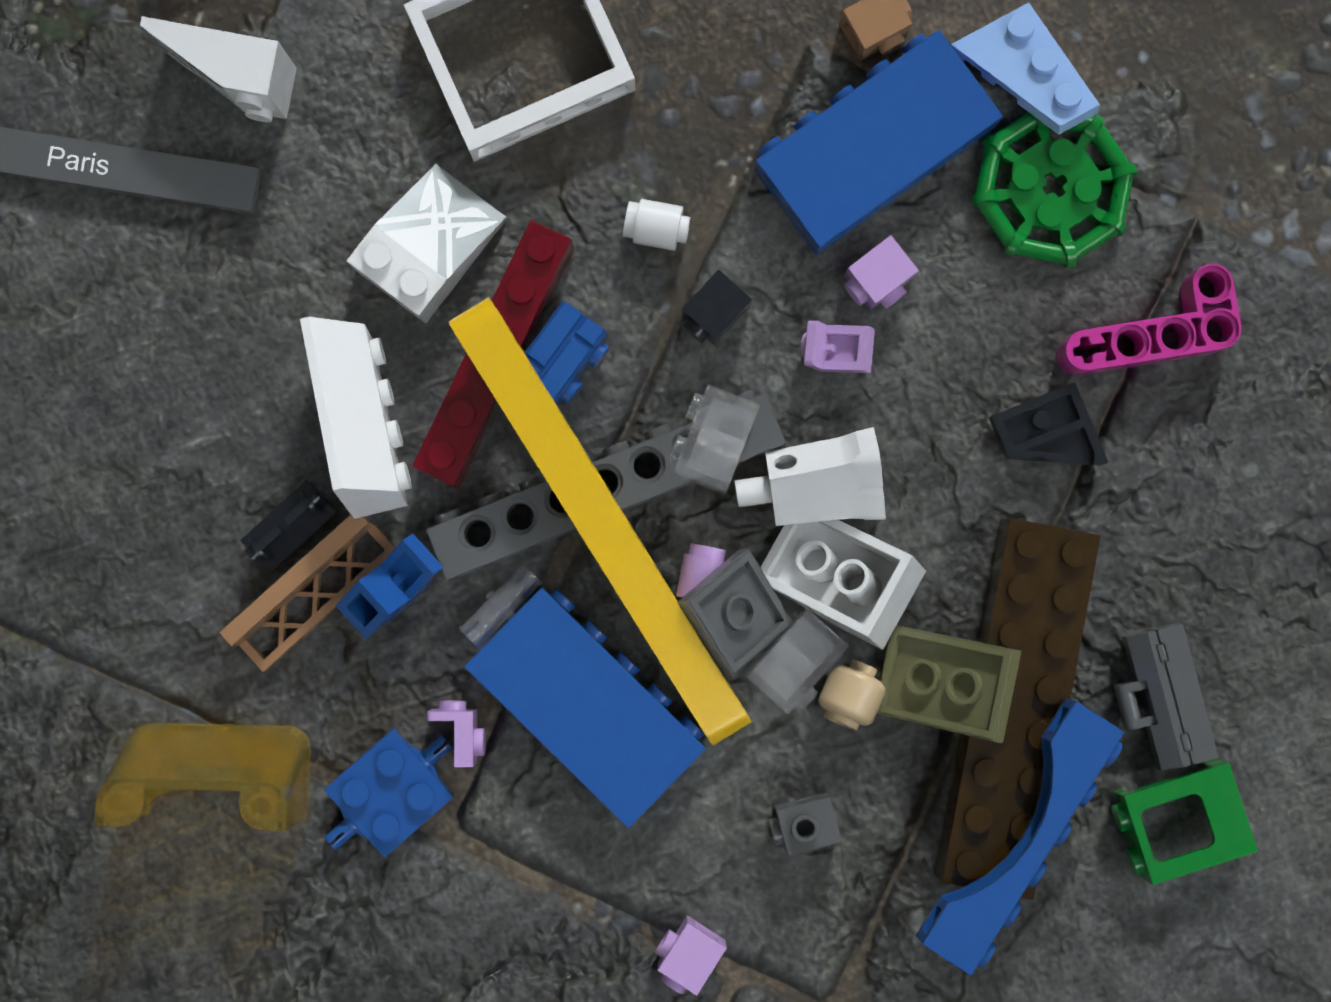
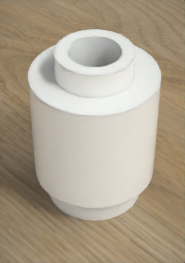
[623,199,691,251]

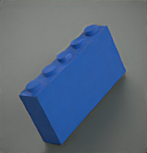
[754,30,1003,255]
[464,588,706,829]

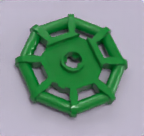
[971,112,1138,268]

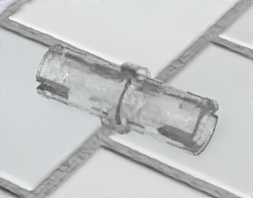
[459,563,543,649]

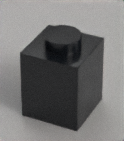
[682,269,752,346]

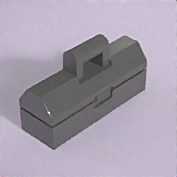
[1113,623,1219,770]

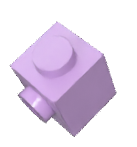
[844,235,919,310]
[655,915,727,996]

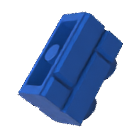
[525,301,610,407]

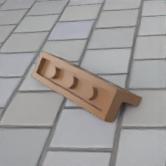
[219,515,396,672]

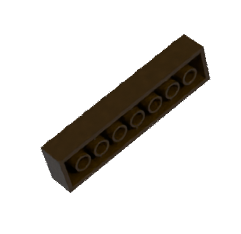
[934,518,1101,900]

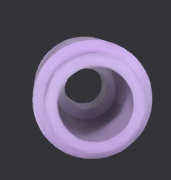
[676,544,726,597]

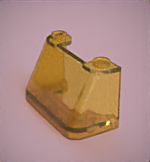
[95,723,311,831]

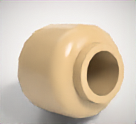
[818,659,886,731]

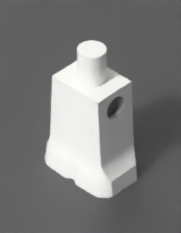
[735,427,886,526]

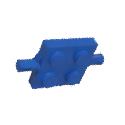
[324,727,454,858]

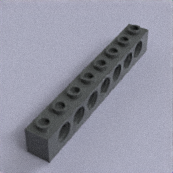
[426,390,786,581]

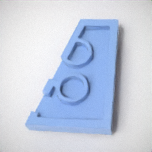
[951,2,1100,135]

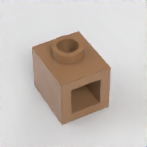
[839,0,913,62]

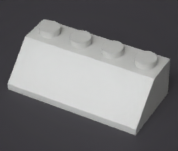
[300,317,412,519]

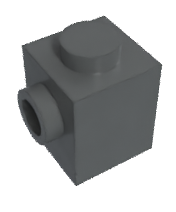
[769,792,842,856]

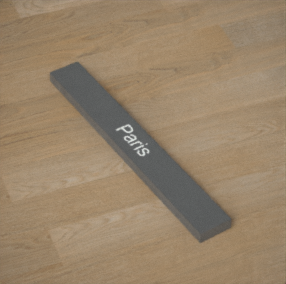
[0,127,262,215]

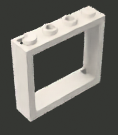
[404,0,635,162]

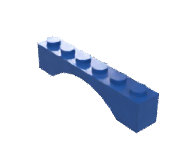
[916,698,1125,975]

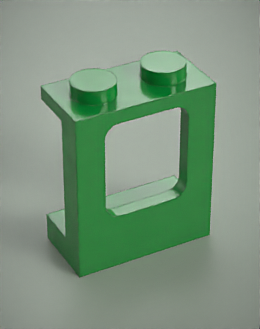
[1111,759,1258,885]

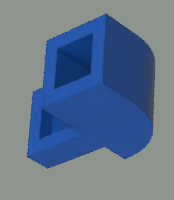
[336,534,443,639]

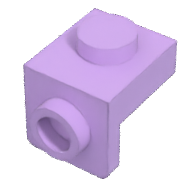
[801,321,875,373]
[427,700,486,767]

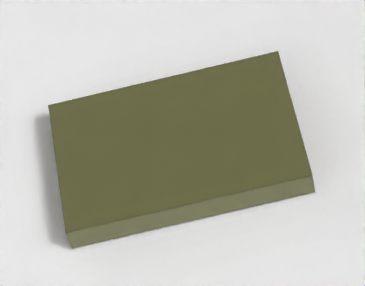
[877,625,1022,743]

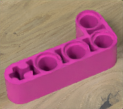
[1056,264,1241,376]

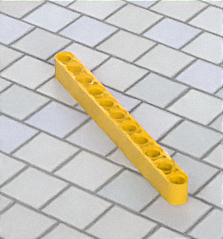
[448,297,752,746]

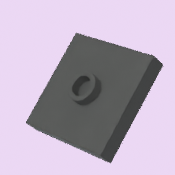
[678,548,793,677]

